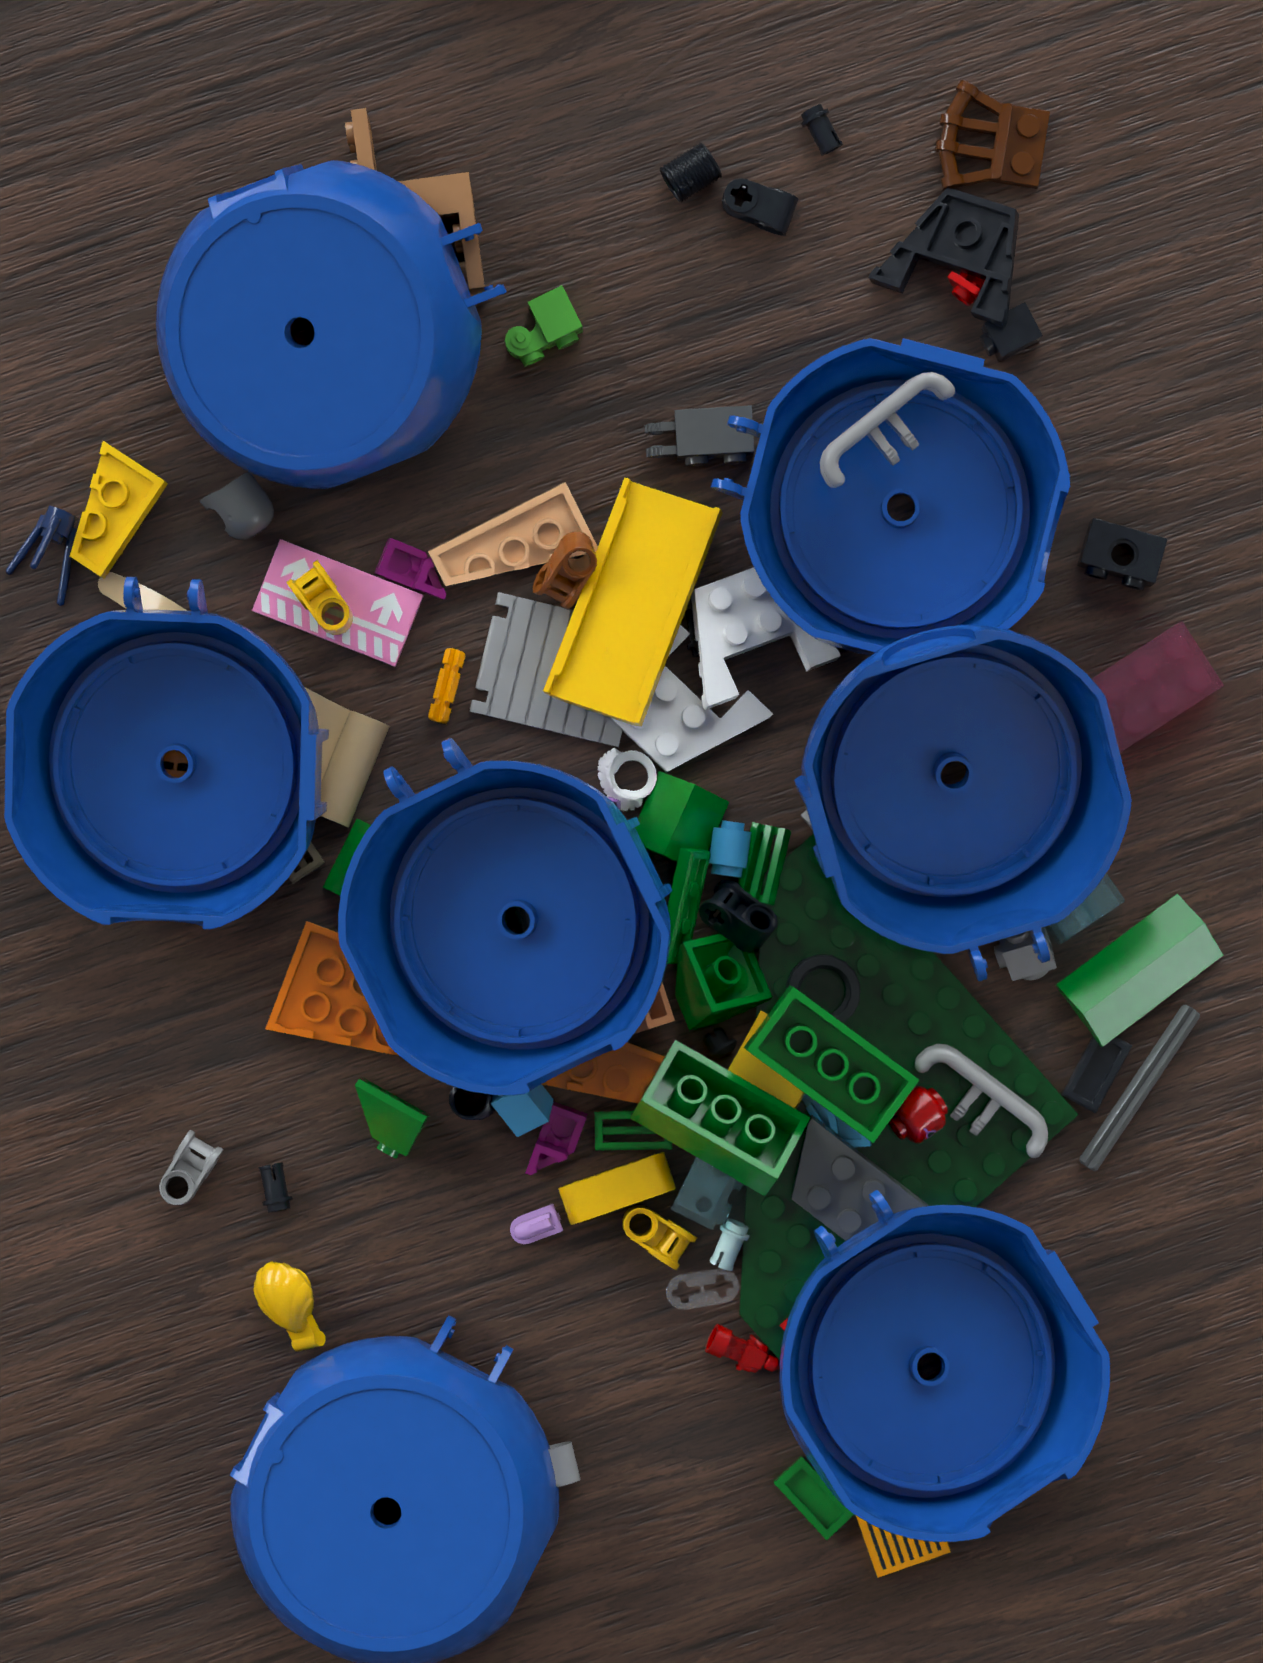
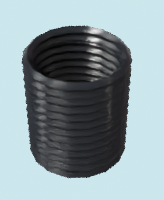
[660,142,722,203]
[449,1086,495,1120]

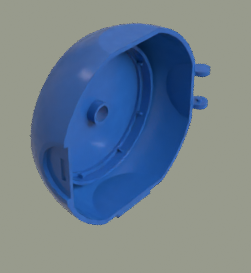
[156,160,507,489]
[711,338,1070,656]
[4,577,329,929]
[794,625,1132,982]
[338,738,673,1095]
[779,1190,1110,1542]
[230,1315,559,1663]

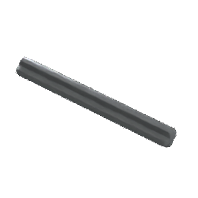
[1079,1005,1200,1171]

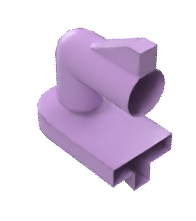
[510,1204,563,1244]

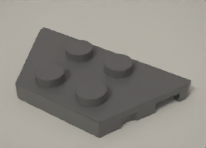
[792,1115,929,1241]

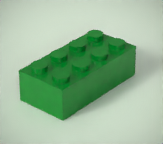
[744,985,919,1143]
[630,1040,810,1196]

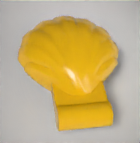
[254,1262,326,1351]

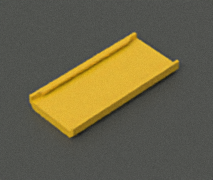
[543,477,723,727]

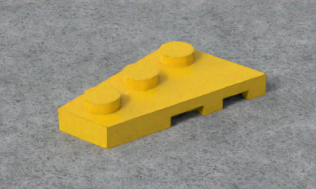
[70,441,168,579]

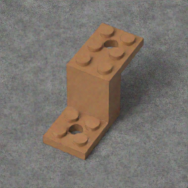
[345,108,485,296]

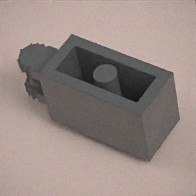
[644,405,754,466]

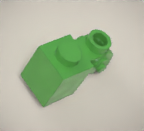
[505,285,583,367]

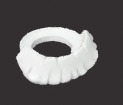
[598,748,657,811]

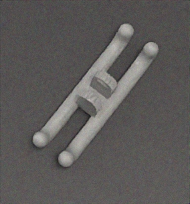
[820,372,955,488]
[915,1044,1048,1158]

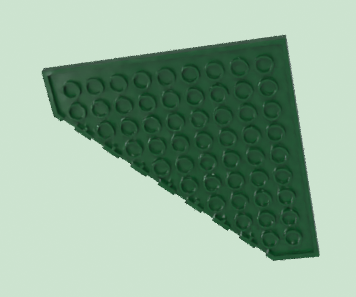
[739,834,1079,1360]

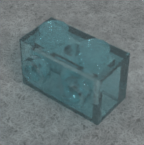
[671,1157,743,1230]

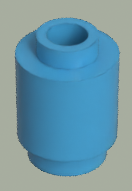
[709,820,751,877]

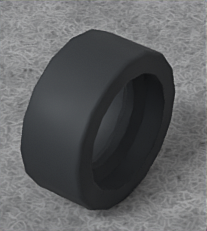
[786,955,861,1023]

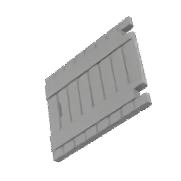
[469,592,623,747]

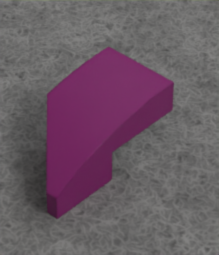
[374,538,447,600]
[525,1101,588,1175]

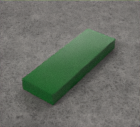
[667,848,711,964]

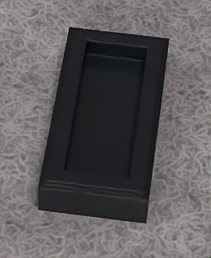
[1061,1036,1132,1113]

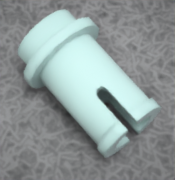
[709,1219,750,1271]

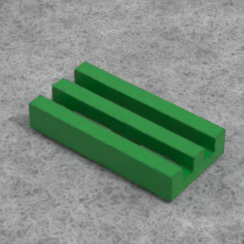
[738,822,791,906]
[594,1111,672,1150]

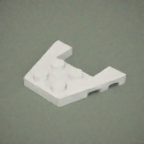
[691,567,841,710]
[611,625,773,772]

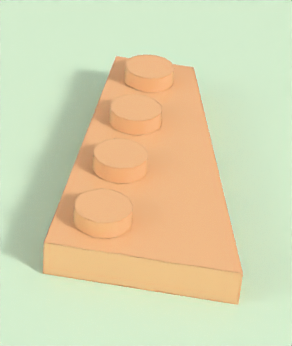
[428,482,598,586]

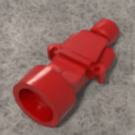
[705,1324,780,1373]

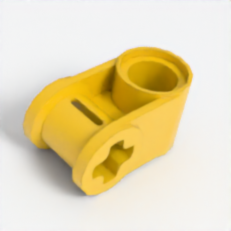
[286,560,353,635]
[622,1205,697,1270]

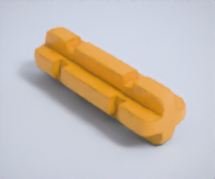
[428,648,465,724]

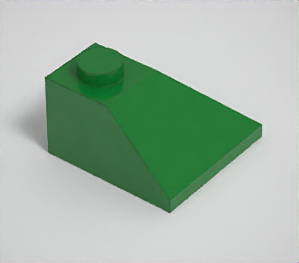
[675,934,773,1030]
[355,1078,430,1159]

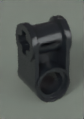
[722,178,799,236]
[699,880,778,953]

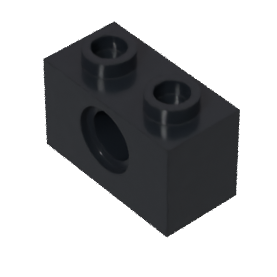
[1077,518,1167,590]

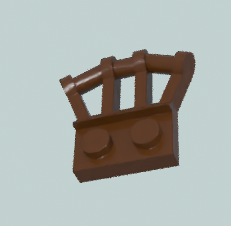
[935,80,1050,190]

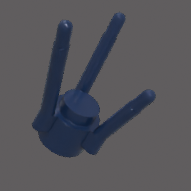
[6,506,77,606]

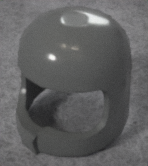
[200,472,274,540]

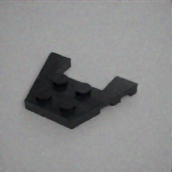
[868,187,1019,328]

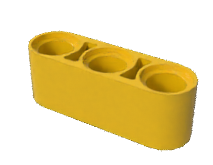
[558,1152,676,1225]

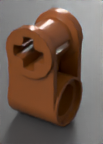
[533,531,597,610]

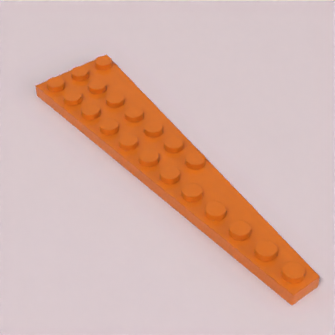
[265,921,665,1103]

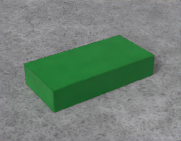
[774,1455,854,1540]

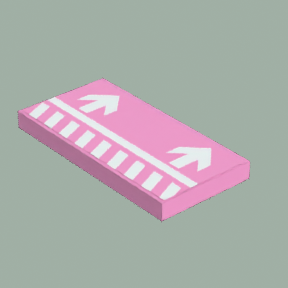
[252,539,424,667]

